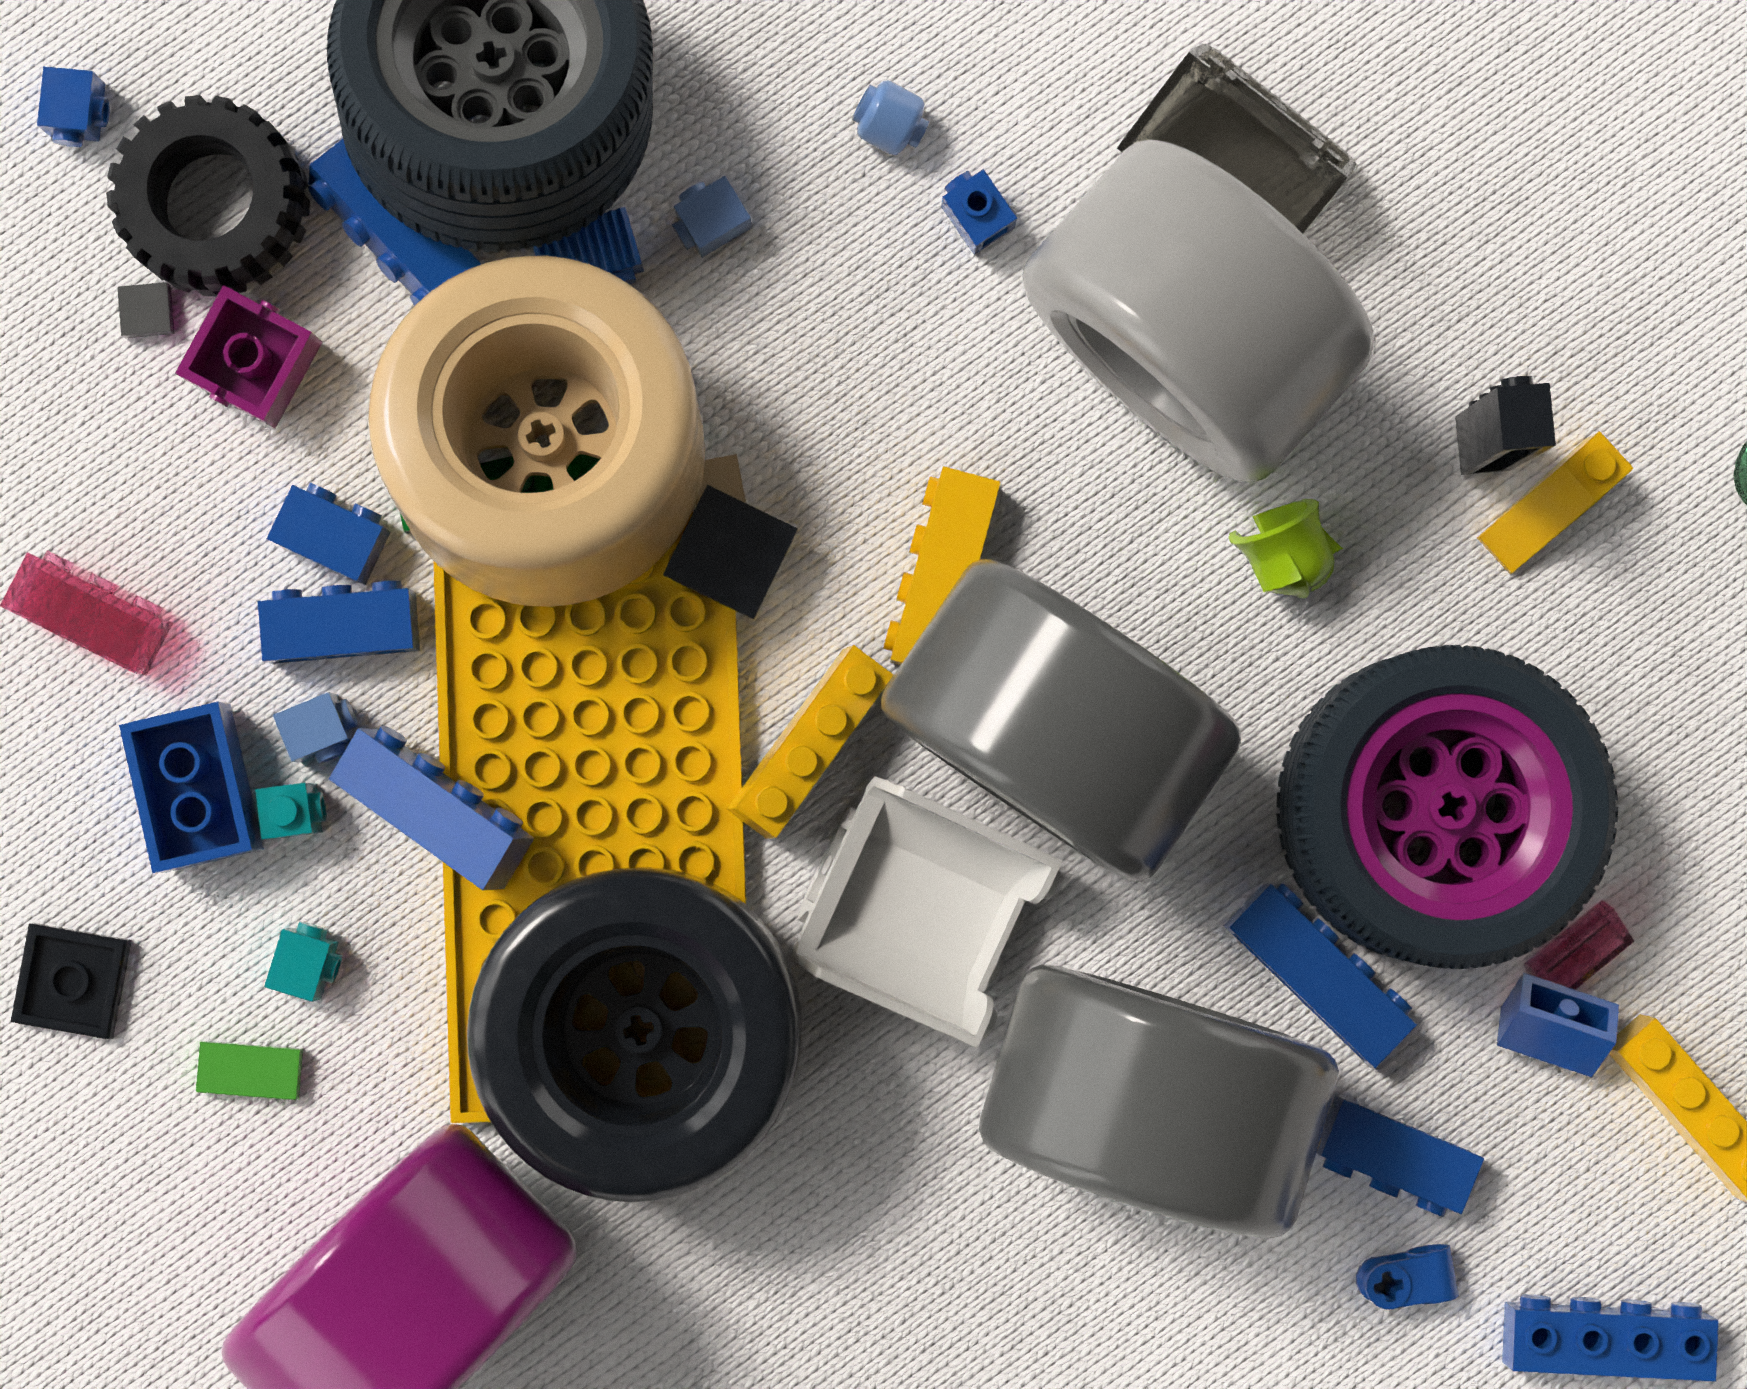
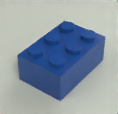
[119,701,264,874]

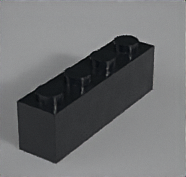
[1455,376,1556,475]

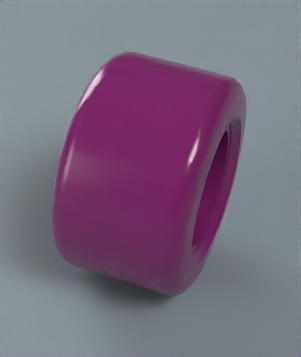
[221,1124,578,1389]

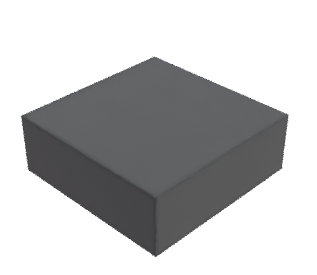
[117,282,175,339]

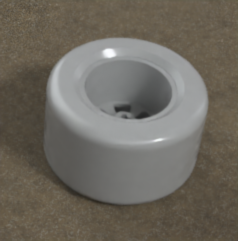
[1022,140,1375,482]

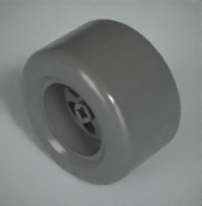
[881,559,1241,882]
[979,964,1339,1239]

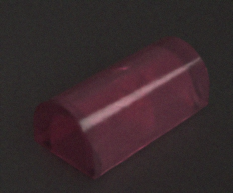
[1523,900,1635,990]

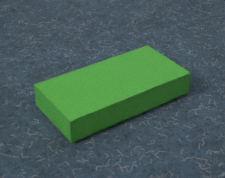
[196,1041,303,1100]

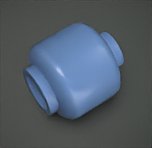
[852,80,929,155]

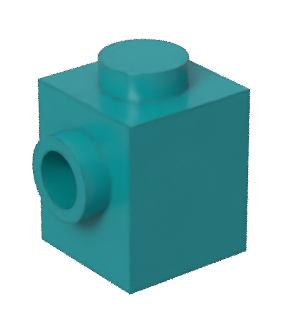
[255,782,327,840]
[264,921,342,1002]

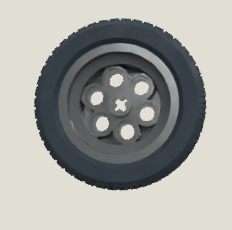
[327,0,653,253]

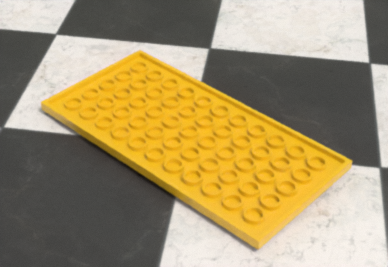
[433,511,747,1123]

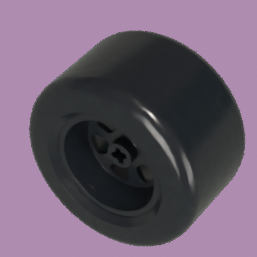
[467,867,802,1202]

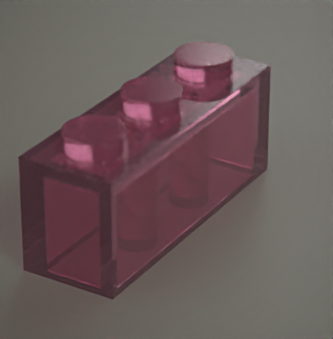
[0,550,173,676]

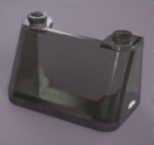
[1117,43,1358,234]

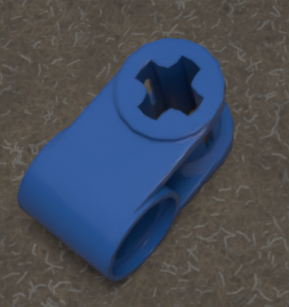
[1356,1244,1459,1309]

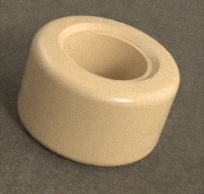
[368,256,705,607]

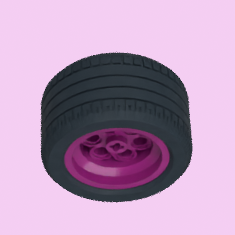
[1276,645,1618,969]

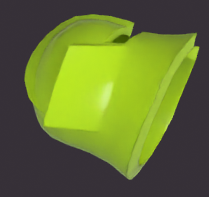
[1228,499,1343,599]

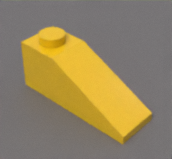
[1476,431,1633,574]

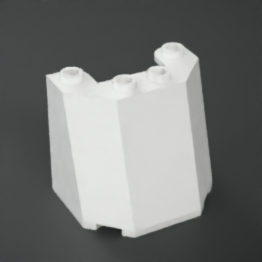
[791,776,1062,1048]

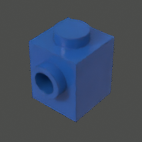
[37,66,110,147]
[941,169,1017,255]

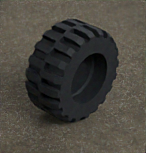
[106,95,310,297]

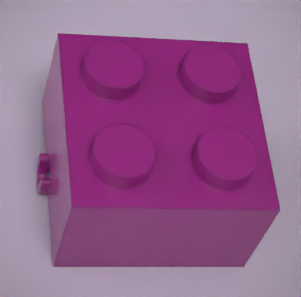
[175,285,323,429]

